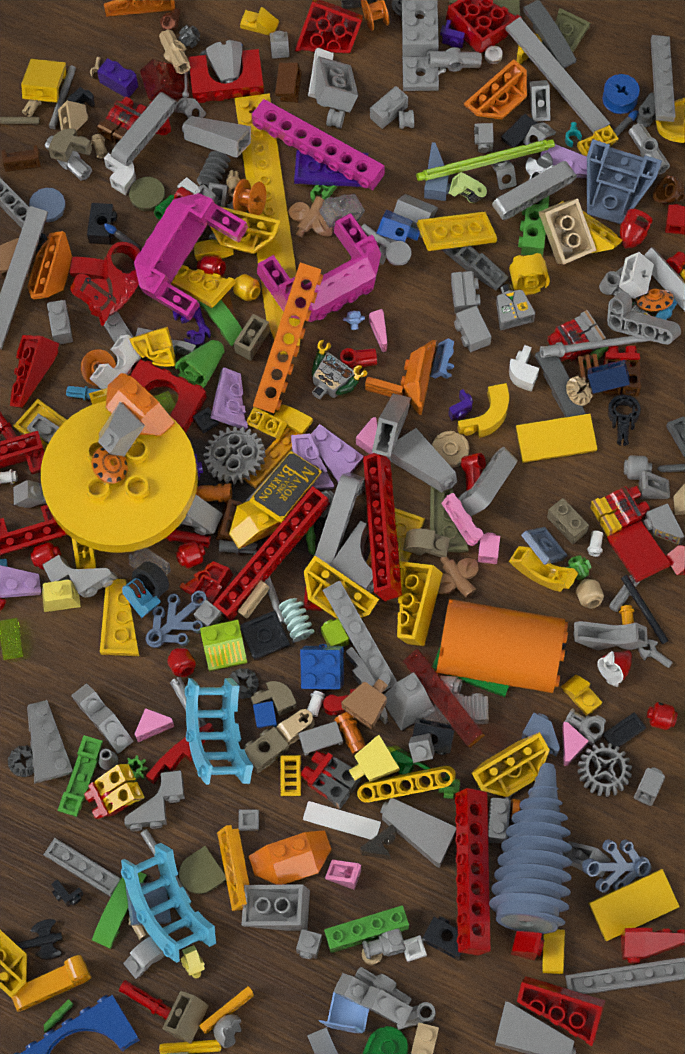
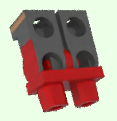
[301,751,362,809]

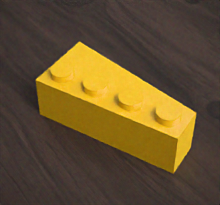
[397,561,443,646]

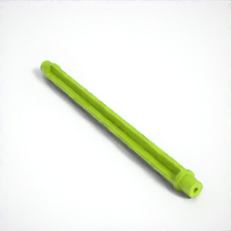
[416,139,555,181]

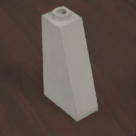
[182,116,251,157]
[372,393,411,457]
[387,428,457,492]
[380,798,456,868]
[495,1001,577,1054]

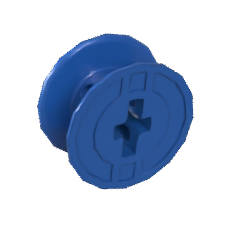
[602,74,640,114]

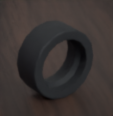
[132,561,169,598]

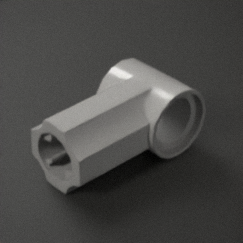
[397,1002,436,1030]

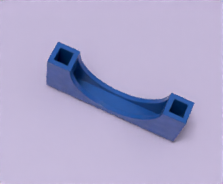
[14,995,140,1054]

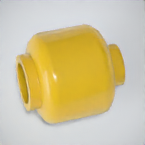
[233,274,261,301]

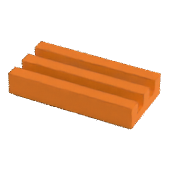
[365,377,403,397]

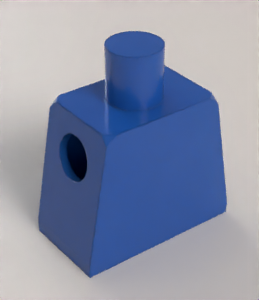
[376,209,420,242]

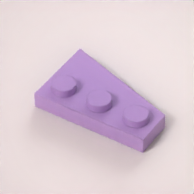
[540,144,587,178]
[211,367,248,430]
[310,424,364,483]
[291,434,334,491]
[0,565,41,598]

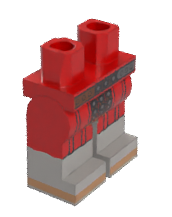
[547,310,606,362]

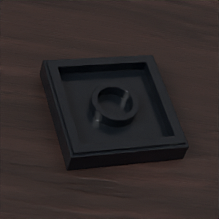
[239,610,290,661]

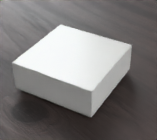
[404,935,427,962]

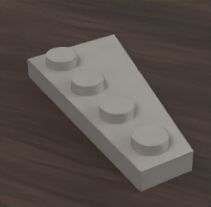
[27,700,73,784]

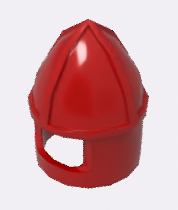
[620,209,653,249]

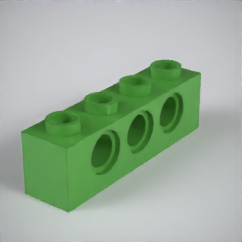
[518,195,550,257]
[324,905,409,953]

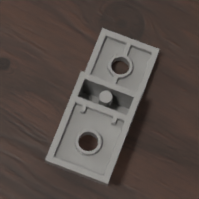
[402,0,439,91]

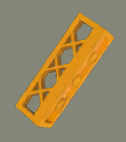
[217,825,249,911]

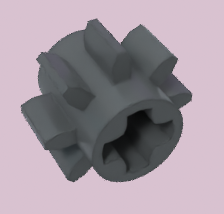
[179,25,200,48]

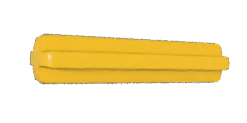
[159,1040,221,1054]

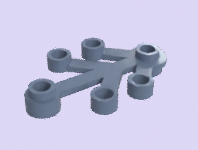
[146,591,208,648]
[582,839,651,892]

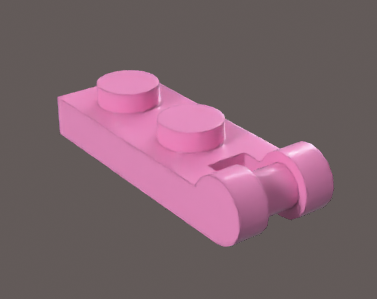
[441,493,483,546]

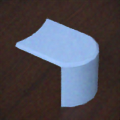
[319,992,369,1033]

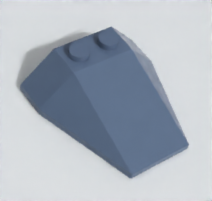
[587,139,662,224]

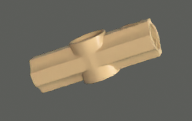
[159,29,191,74]

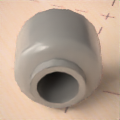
[624,455,652,480]

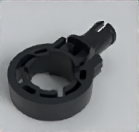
[608,395,641,446]

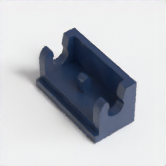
[587,360,630,393]

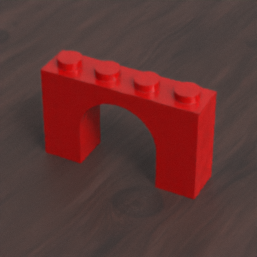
[188,49,264,103]
[130,359,207,433]

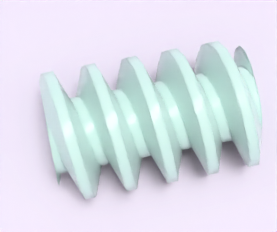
[279,598,315,642]

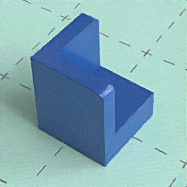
[253,701,277,728]

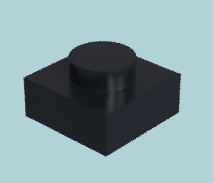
[193,407,219,433]

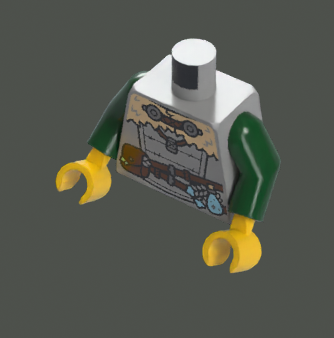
[311,340,367,399]

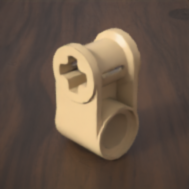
[276,709,315,745]

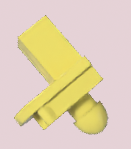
[180,945,205,979]

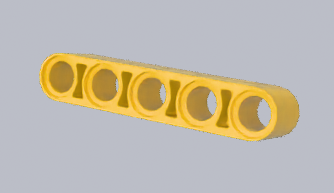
[357,766,456,802]

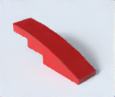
[146,723,214,785]

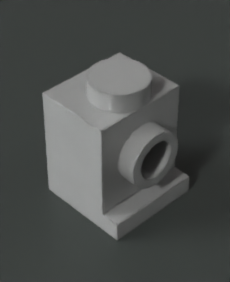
[474,123,493,153]

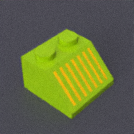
[200,620,247,672]

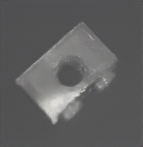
[319,194,365,228]

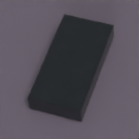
[501,114,538,148]
[602,712,646,750]

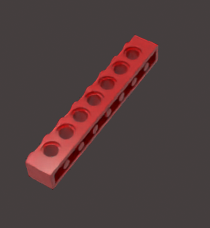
[363,453,402,601]
[213,486,330,621]
[455,788,491,956]

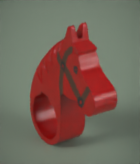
[70,242,141,326]

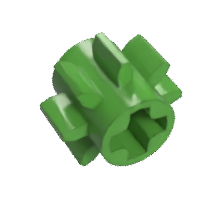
[566,556,592,580]
[127,755,149,782]
[439,773,460,799]

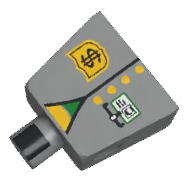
[496,284,535,330]

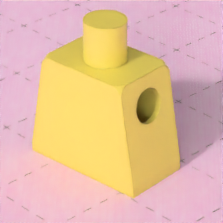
[42,580,81,612]
[349,735,400,782]

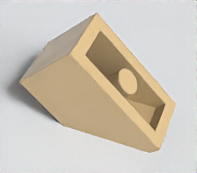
[58,101,88,131]

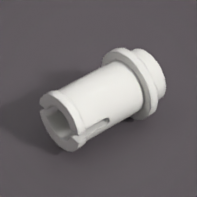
[0,469,18,484]
[587,531,603,557]
[307,690,325,717]

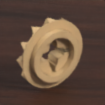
[566,376,593,406]

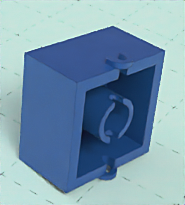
[300,644,344,689]

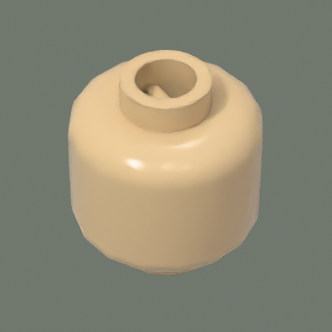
[576,579,604,609]

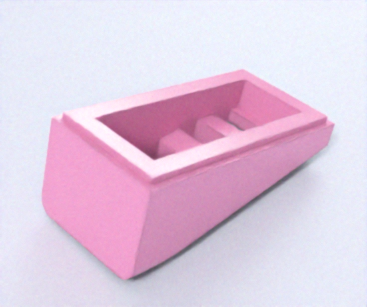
[369,309,387,352]

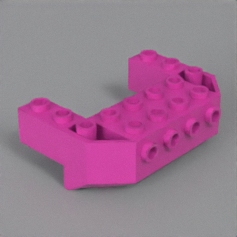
[134,193,248,320]
[257,213,381,322]

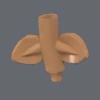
[288,196,333,238]
[438,556,478,598]

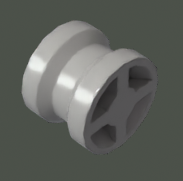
[326,108,345,129]
[399,110,414,129]

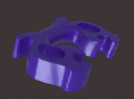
[173,306,211,348]

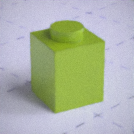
[321,619,349,647]

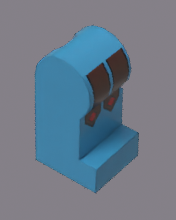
[122,578,161,618]

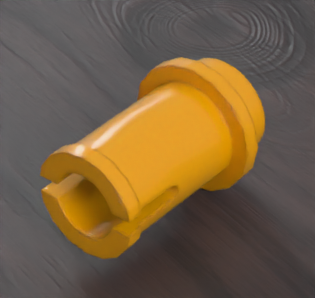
[619,605,635,625]

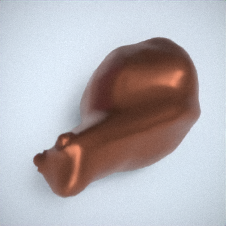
[160,8,180,31]

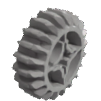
[578,743,632,797]

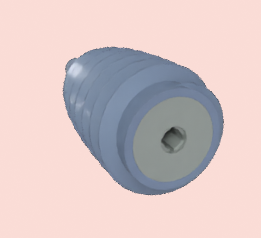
[489,763,572,934]

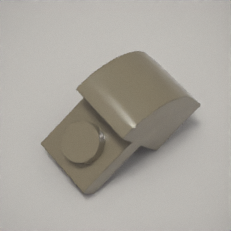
[48,129,92,163]
[403,529,450,557]
[251,681,297,716]

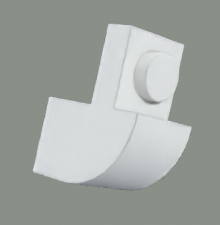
[104,153,136,195]
[509,345,539,392]

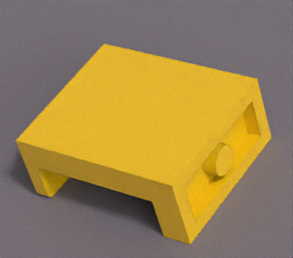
[21,59,66,103]

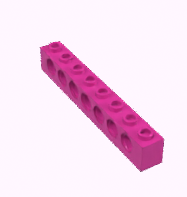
[251,99,385,191]

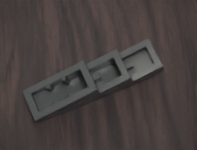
[523,0,577,69]
[441,246,509,290]
[535,351,586,417]

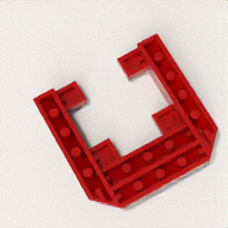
[0,430,68,555]

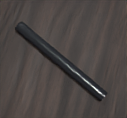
[621,575,669,645]

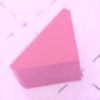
[356,417,377,454]
[135,708,174,742]
[562,722,588,766]
[325,860,361,890]

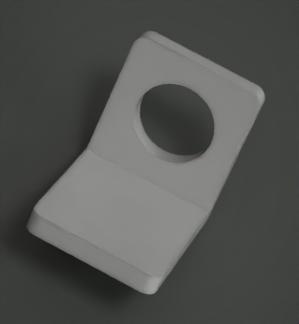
[174,98,206,118]
[523,122,556,145]
[491,160,517,190]

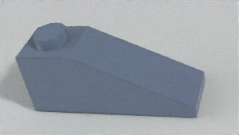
[424,142,451,201]

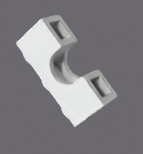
[90,335,141,389]

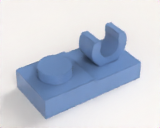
[430,338,454,379]

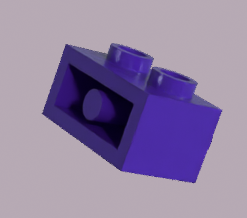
[97,58,138,98]

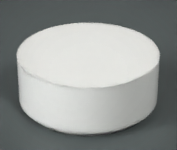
[485,46,503,64]

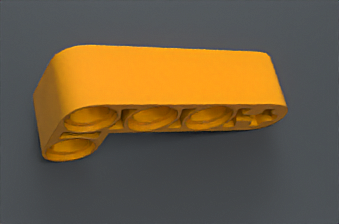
[12,955,91,1012]

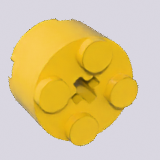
[509,253,550,295]

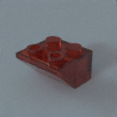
[140,59,185,101]

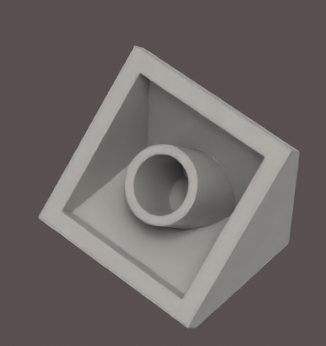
[394,194,438,238]

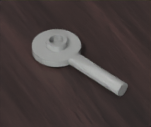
[361,224,411,266]

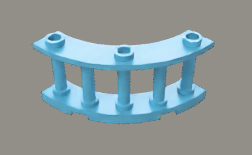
[185,678,253,785]
[121,843,216,963]

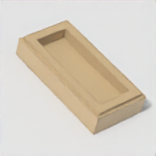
[238,580,270,619]

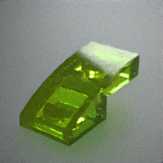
[0,618,23,660]

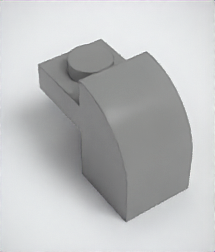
[123,936,165,979]

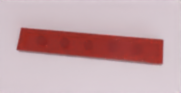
[403,649,485,748]

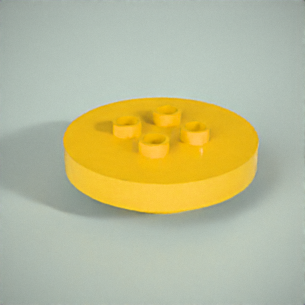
[41,401,198,553]

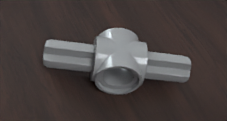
[355,967,411,1005]

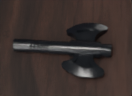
[15,919,63,959]

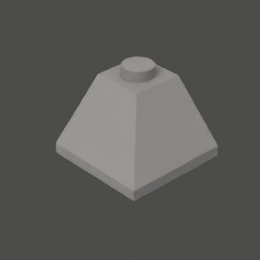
[98,402,145,456]
[384,672,435,731]

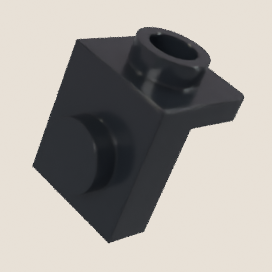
[66,87,95,108]
[51,879,84,907]

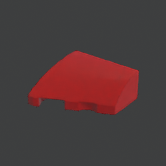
[179,561,233,605]

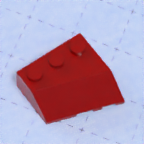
[295,0,363,53]
[446,0,522,53]

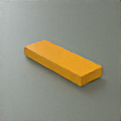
[199,986,254,1034]

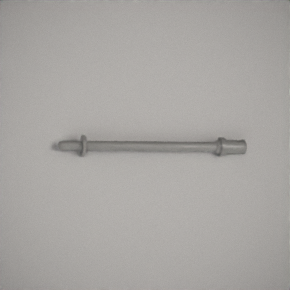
[540,334,681,358]

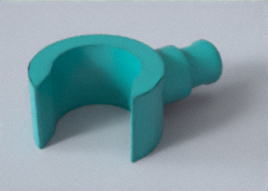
[565,122,582,148]

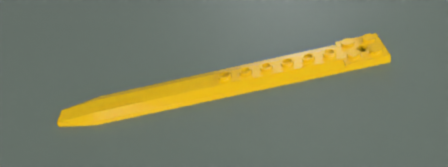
[235,93,301,355]

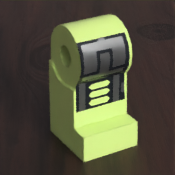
[449,172,487,203]

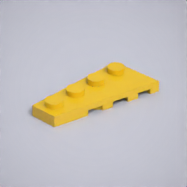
[171,265,236,308]
[100,579,139,656]

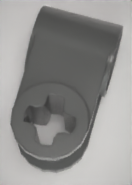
[636,92,656,127]

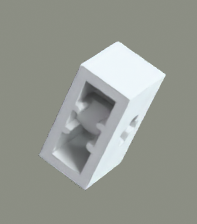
[619,252,654,299]

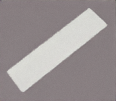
[303,801,381,841]

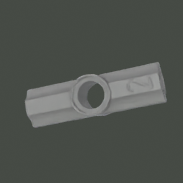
[426,47,482,72]
[628,123,670,175]
[44,136,92,181]

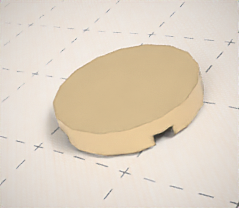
[432,431,469,468]

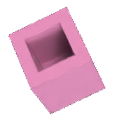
[478,533,500,564]

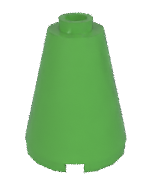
[175,340,224,388]

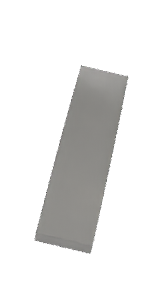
[346,647,388,724]

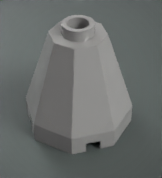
[206,40,242,83]

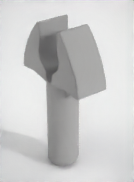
[638,639,672,668]

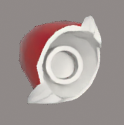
[598,650,632,687]

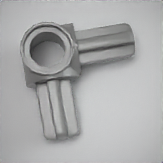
[599,266,632,298]

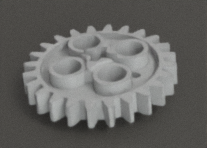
[204,426,266,484]

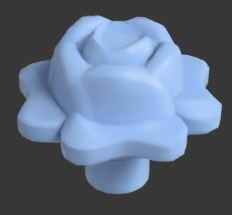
[343,311,365,330]

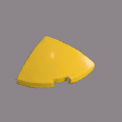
[130,327,176,367]

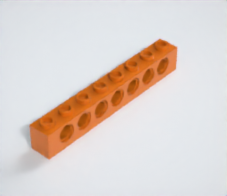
[253,262,323,413]

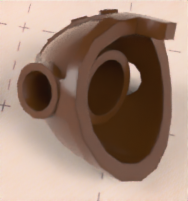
[653,174,685,204]

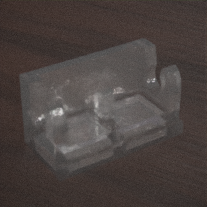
[129,548,171,576]

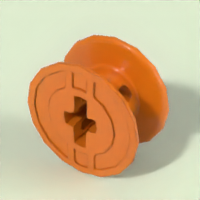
[361,0,389,31]
[233,179,266,215]

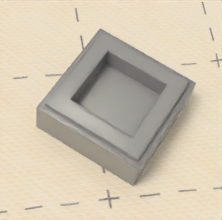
[239,810,259,831]

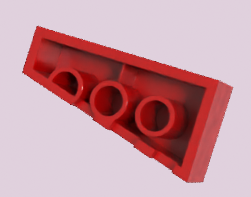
[517,976,605,1046]

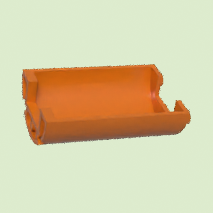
[436,599,568,693]

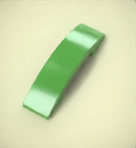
[192,297,243,347]
[57,735,103,817]
[92,872,147,949]

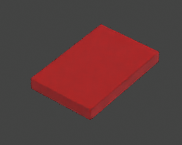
[607,521,670,583]

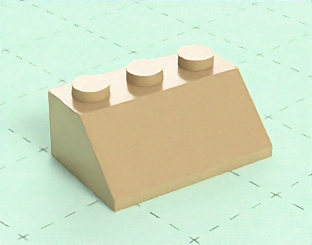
[538,199,596,264]

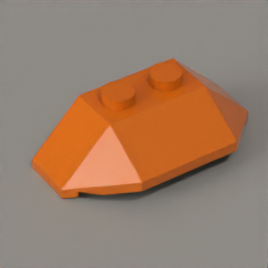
[464,59,527,120]
[27,231,72,299]
[401,340,436,415]
[106,373,175,436]
[249,830,331,885]

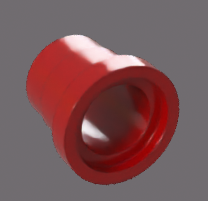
[666,252,685,274]

